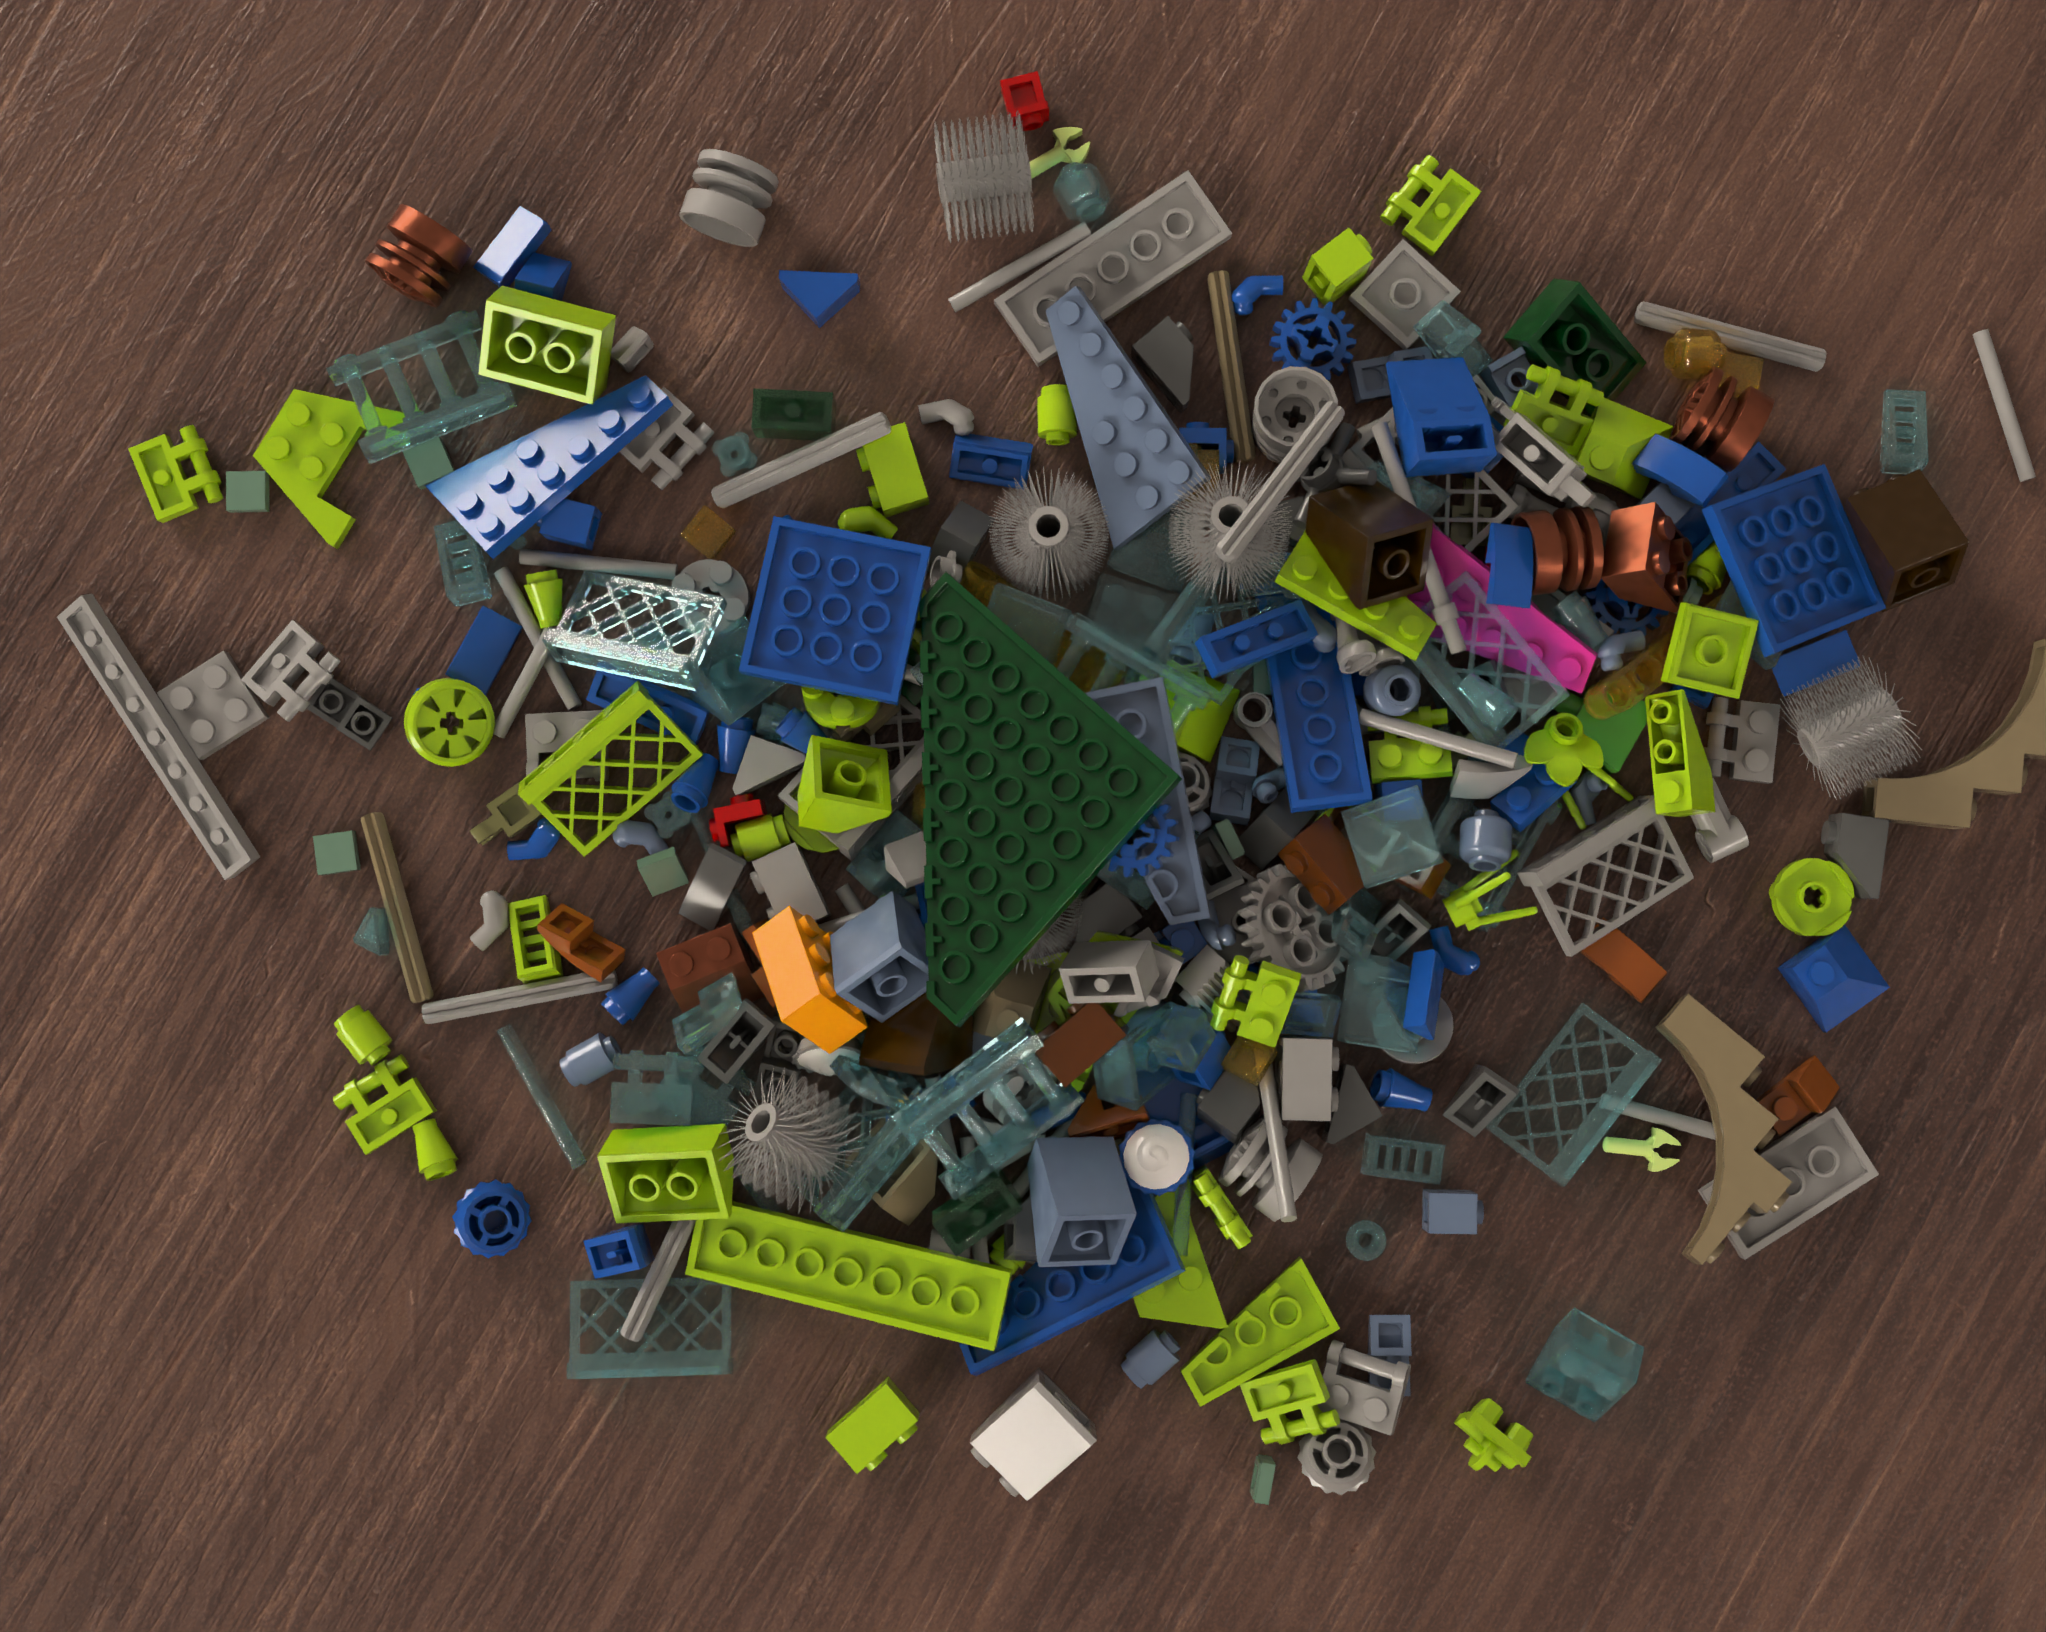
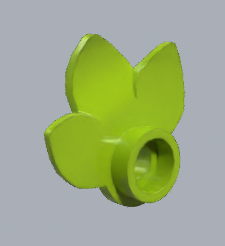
[1524,713,1604,787]

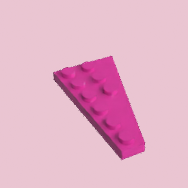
[1406,523,1598,694]

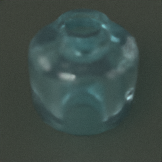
[1053,162,1110,223]

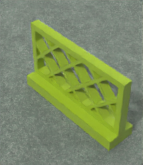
[518,681,703,857]

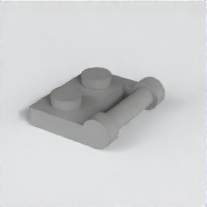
[525,710,609,782]
[1317,1340,1411,1436]

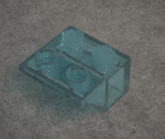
[1525,1307,1644,1423]

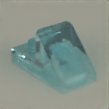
[1413,300,1493,378]

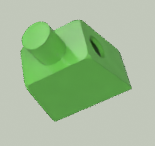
[1552,684,1647,775]

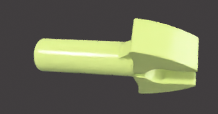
[1029,127,1090,179]
[1602,1127,1681,1172]

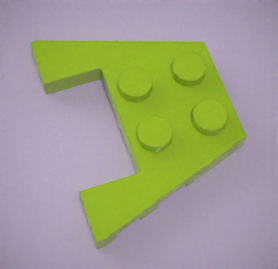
[253,389,417,549]

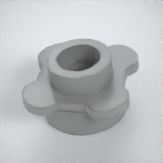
[930,550,962,587]

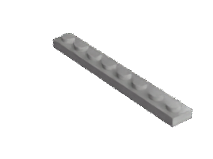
[57,594,260,880]

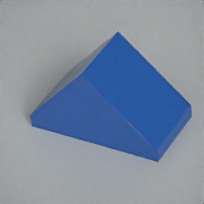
[514,252,572,301]
[779,270,860,328]
[583,1222,655,1279]

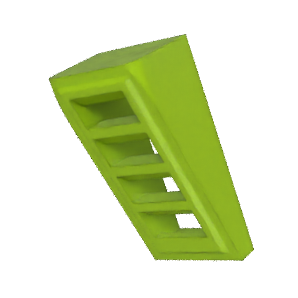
[508,895,563,984]

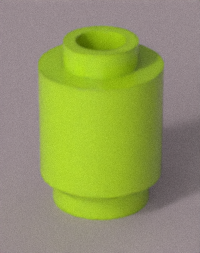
[1037,384,1077,446]
[730,813,792,862]
[333,1005,392,1066]

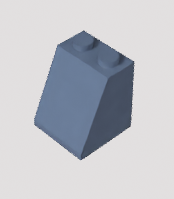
[830,890,929,1023]
[1027,1136,1137,1267]

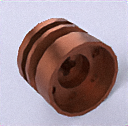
[365,204,473,308]
[1670,366,1775,472]
[1511,506,1604,596]

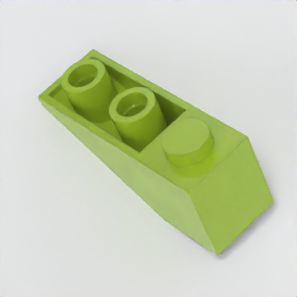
[1645,689,1716,817]

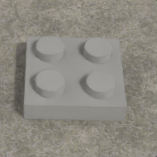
[1348,239,1461,350]
[157,651,270,760]

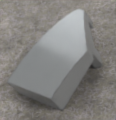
[1450,755,1533,799]
[1113,943,1185,1017]

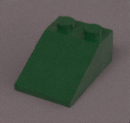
[1503,278,1647,417]

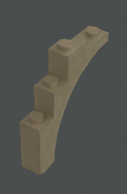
[1861,639,2046,829]
[1655,994,1792,1265]

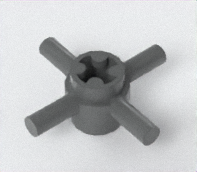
[1273,422,1377,529]

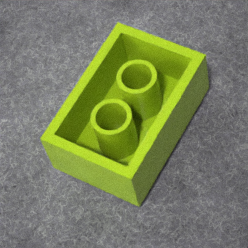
[478,285,616,405]

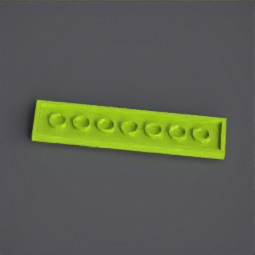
[685,1201,1013,1351]

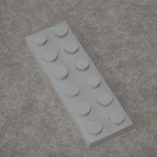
[994,170,1232,367]

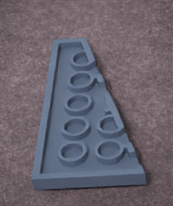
[1045,286,1211,550]
[1085,677,1211,925]

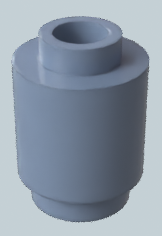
[559,1032,622,1087]
[1120,1329,1181,1389]

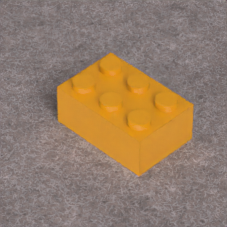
[752,905,868,1054]

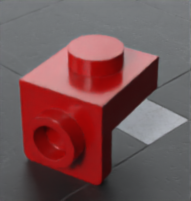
[1000,71,1049,131]
[709,793,767,848]

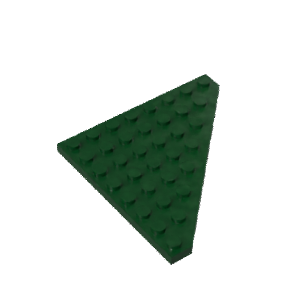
[919,572,1182,1027]

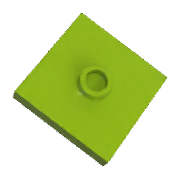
[1661,602,1759,699]

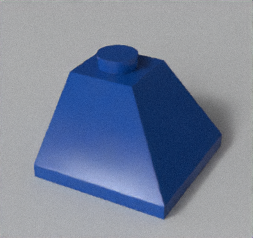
[1778,924,1890,1033]

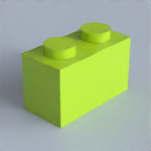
[1302,228,1374,307]
[856,422,930,517]
[825,1376,920,1474]

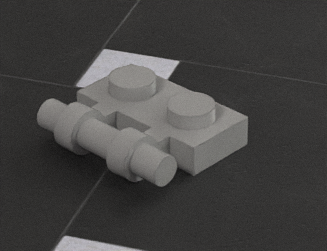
[619,386,715,491]
[241,620,341,722]
[1704,697,1781,784]

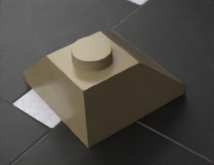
[973,960,1052,1047]
[842,1105,938,1226]

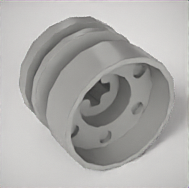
[679,149,779,247]
[1252,366,1338,464]
[1218,1114,1323,1222]

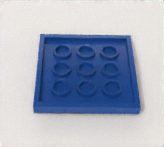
[1702,464,1886,658]
[739,516,932,705]

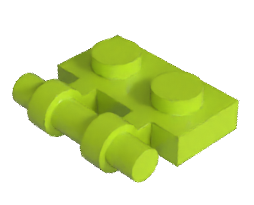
[1380,155,1482,257]
[1503,364,1604,456]
[128,425,223,523]
[1367,706,1453,784]
[1210,955,1302,1048]
[333,1054,437,1155]
[1191,1165,1253,1249]
[1240,1359,1340,1445]

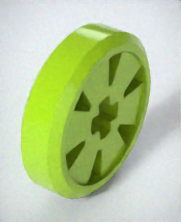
[404,678,495,767]

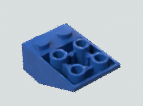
[1386,357,1497,477]

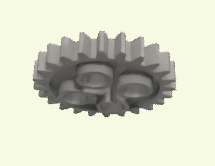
[1237,864,1354,993]

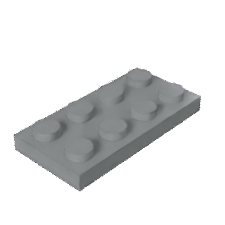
[1698,1105,1879,1260]

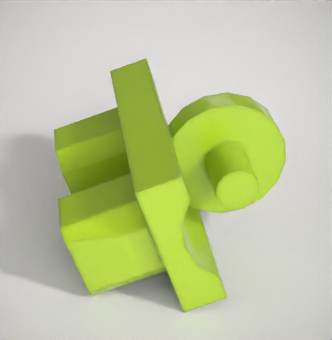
[1454,1398,1533,1472]

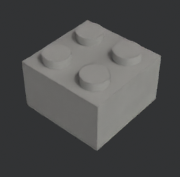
[1274,1035,1339,1121]

